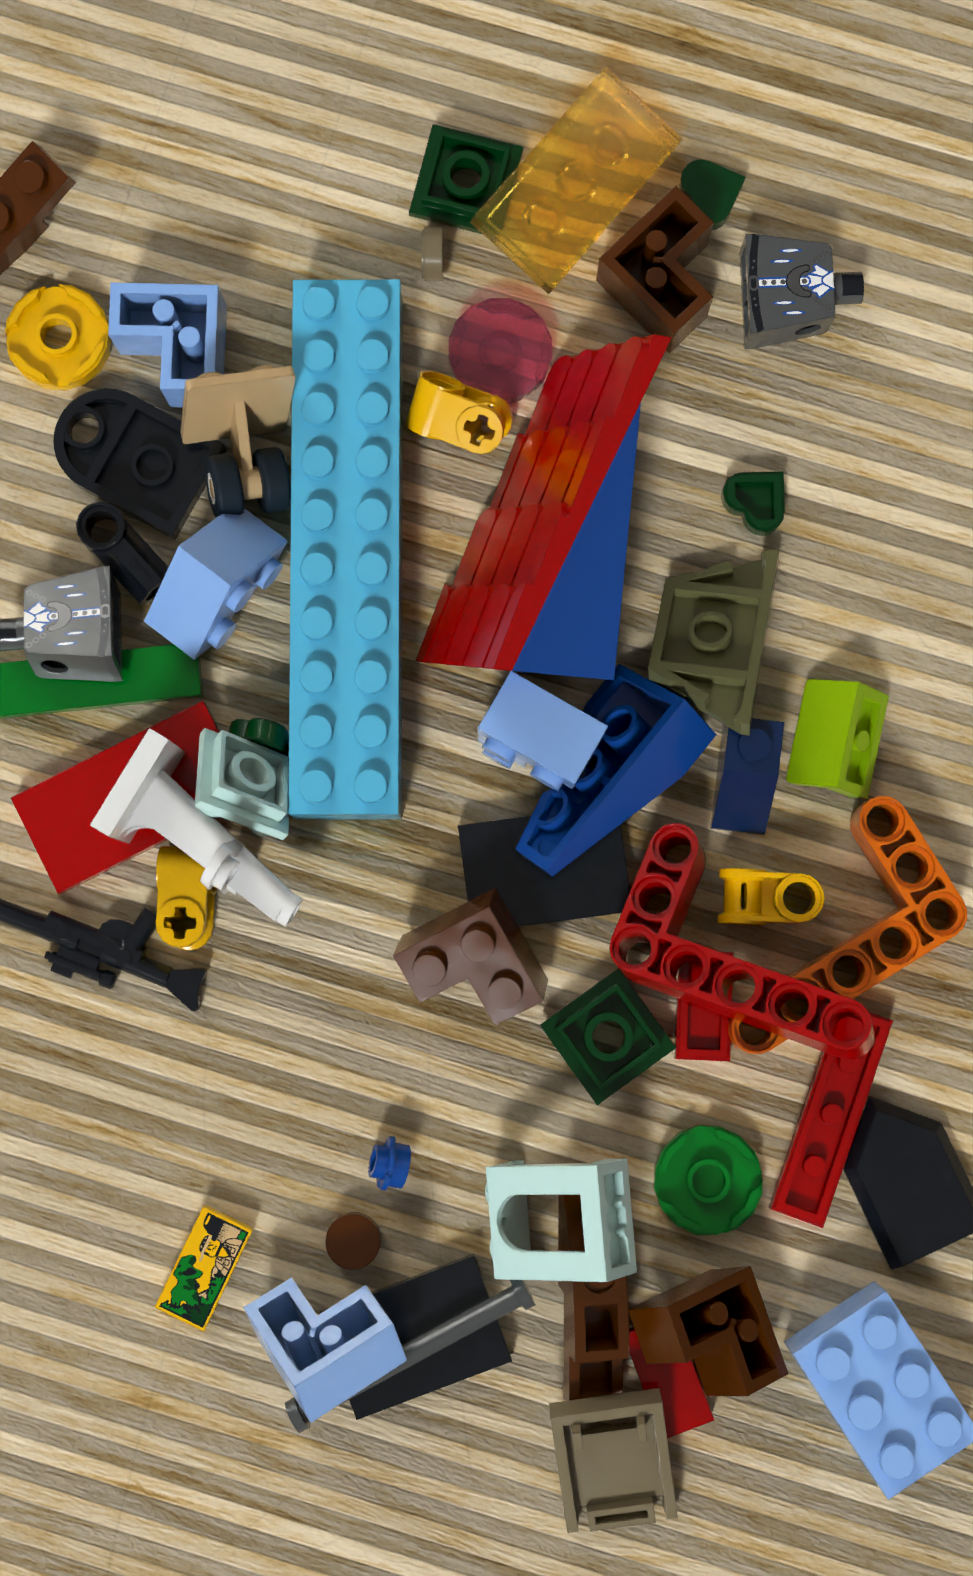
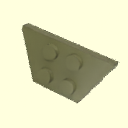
[648,549,779,736]

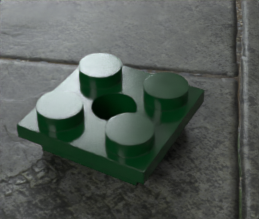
[409,124,523,239]
[540,968,676,1105]

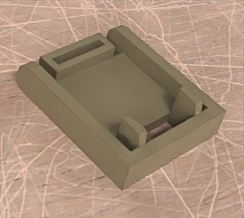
[549,1388,678,1533]

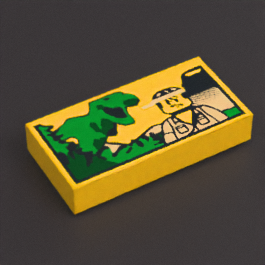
[154,1205,254,1332]

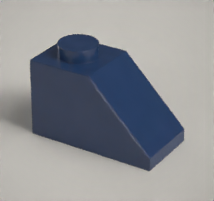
[710,718,784,835]

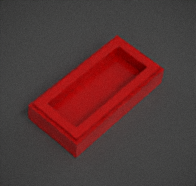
[674,952,734,1061]
[629,1327,714,1439]

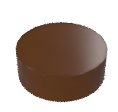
[325,1212,381,1270]

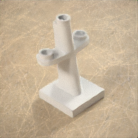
[90,728,303,927]

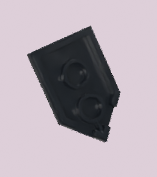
[843,1096,973,1269]

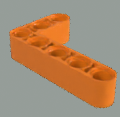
[728,796,967,1054]

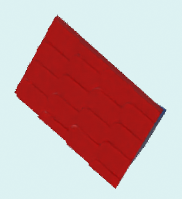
[415,334,672,680]

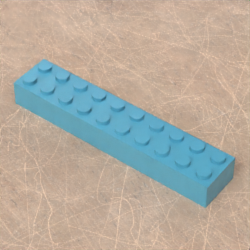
[288,279,403,820]

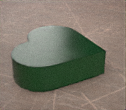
[679,159,746,230]
[721,471,785,536]
[228,718,289,756]

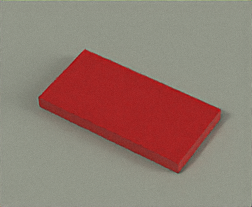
[11,701,220,894]

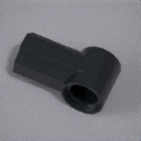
[76,502,168,606]

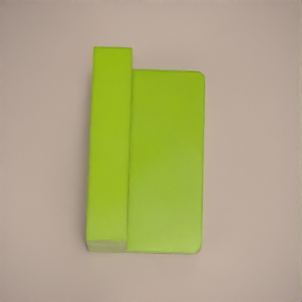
[786,679,889,799]

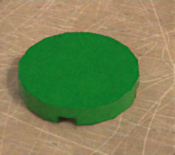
[653,1125,763,1236]

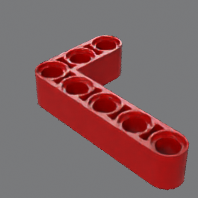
[609,823,875,1060]

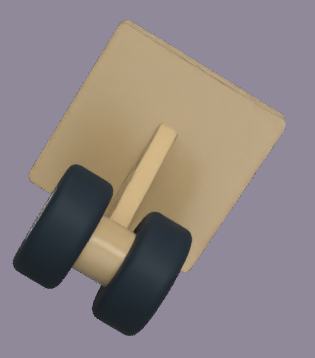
[180,365,296,518]

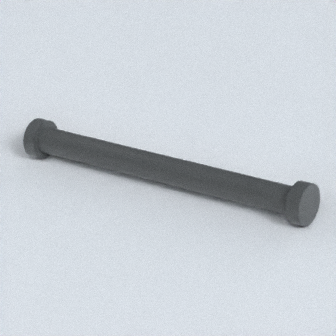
[285,1280,536,1433]

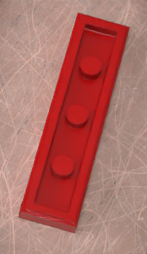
[769,1012,893,1228]

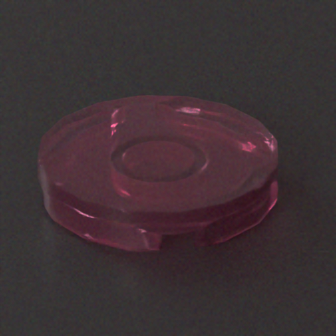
[449,298,552,404]

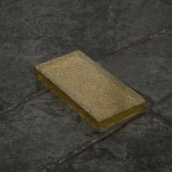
[470,67,683,294]

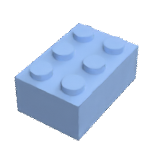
[784,1281,973,1500]

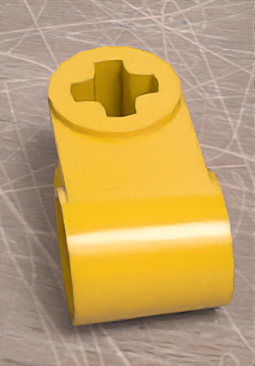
[405,371,513,454]
[156,846,217,951]
[717,868,825,925]

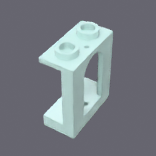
[485,1158,637,1282]

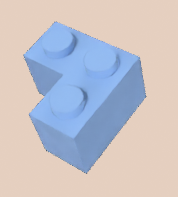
[108,282,227,408]
[144,508,287,660]
[477,671,608,791]
[243,1277,407,1423]

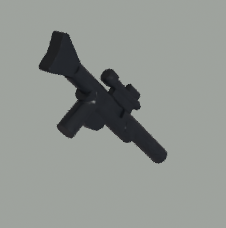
[0,898,207,1011]

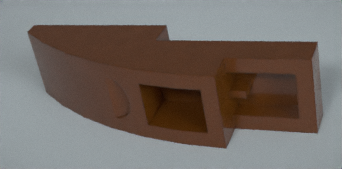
[0,141,76,275]
[558,1195,630,1401]

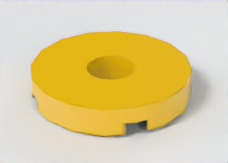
[5,284,112,391]

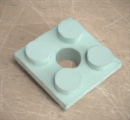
[195,728,289,840]

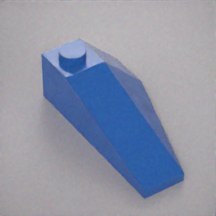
[515,664,716,877]

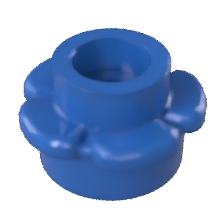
[368,1136,411,1191]

